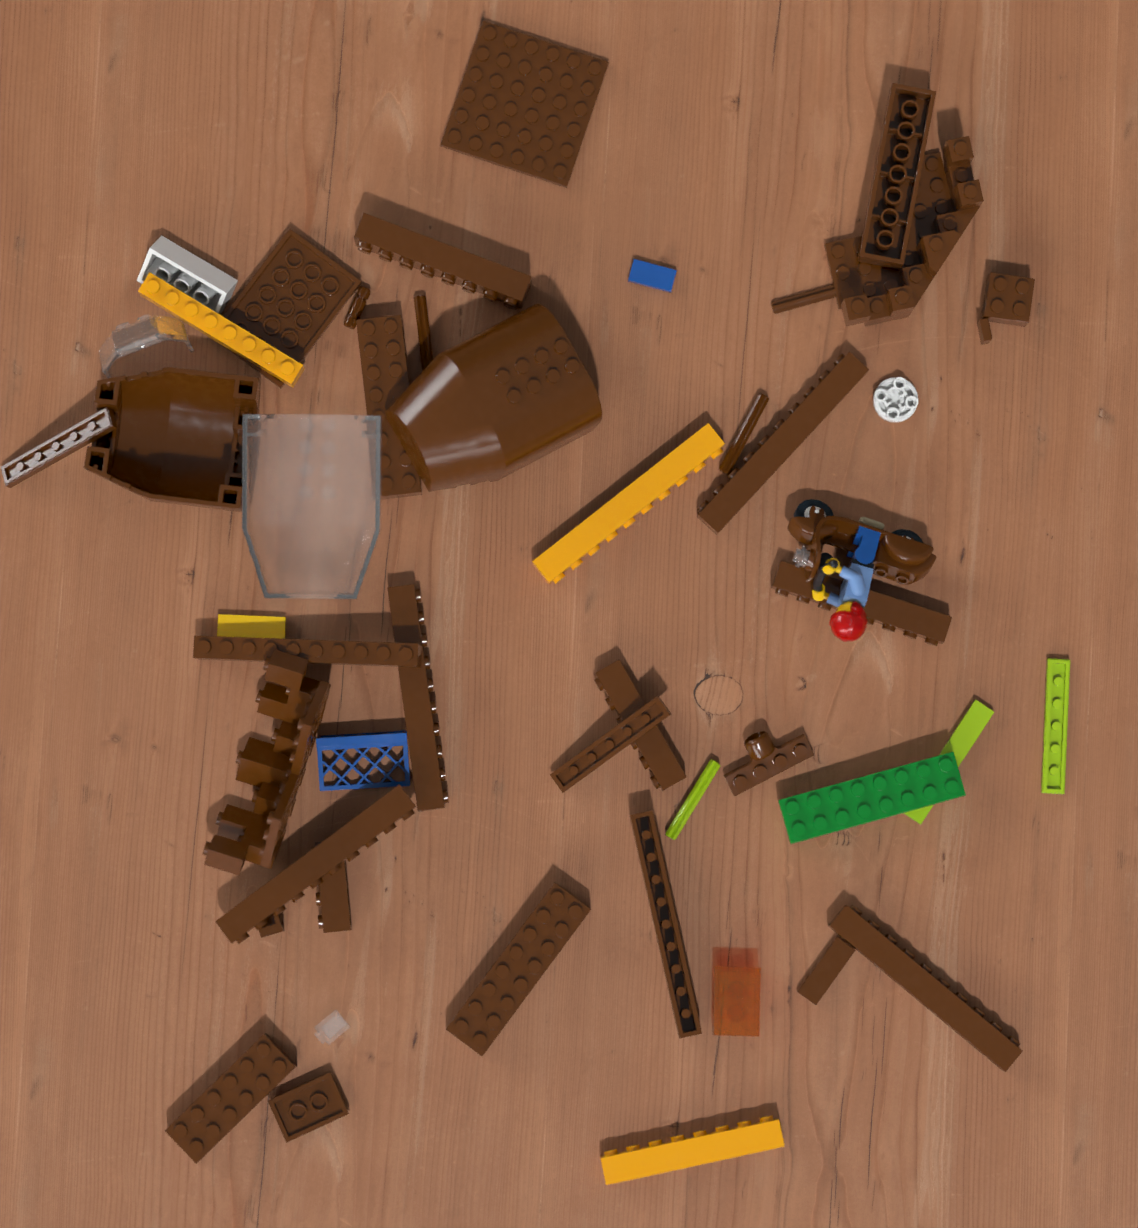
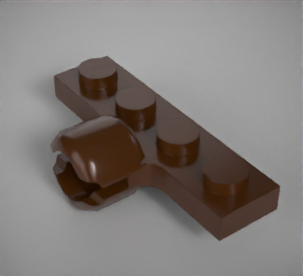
[724,731,814,796]

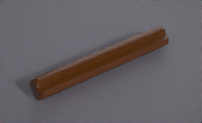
[771,284,836,314]
[414,295,433,371]
[719,393,769,475]

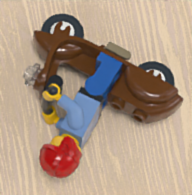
[787,499,937,642]

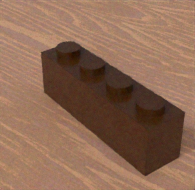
[312,841,352,933]

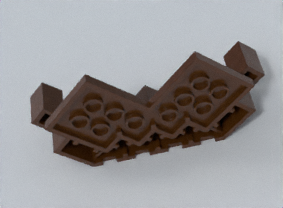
[824,136,984,326]
[203,649,331,876]

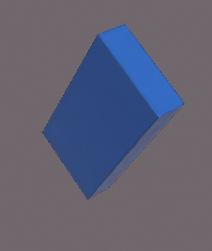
[628,259,677,293]

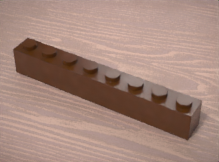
[771,561,952,646]

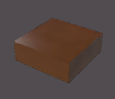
[977,318,992,345]

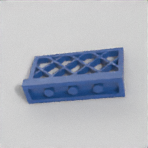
[316,730,410,791]

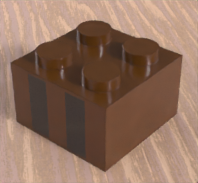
[981,272,1035,327]

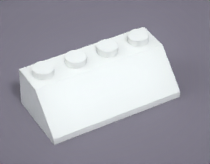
[137,235,238,315]

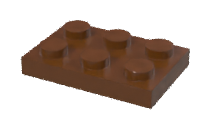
[268,1072,349,1143]

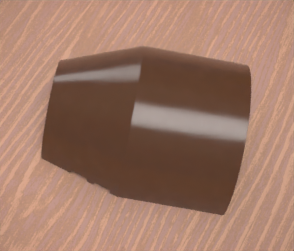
[84,367,260,512]

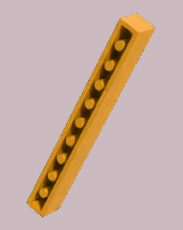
[532,423,725,584]

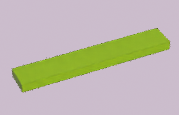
[1041,658,1070,794]
[903,700,994,825]

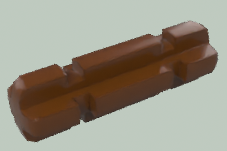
[344,286,371,329]

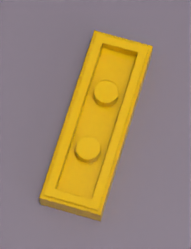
[217,614,286,639]

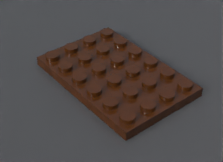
[222,229,362,389]

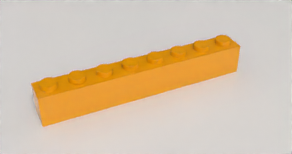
[138,272,305,388]
[600,1115,785,1185]

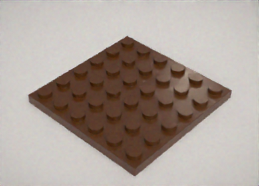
[440,21,609,188]

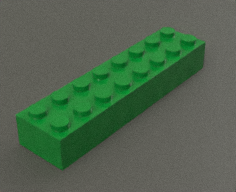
[778,752,966,845]

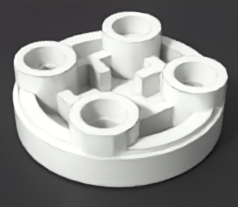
[873,377,918,423]

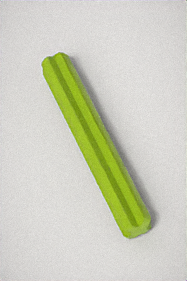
[665,759,720,840]

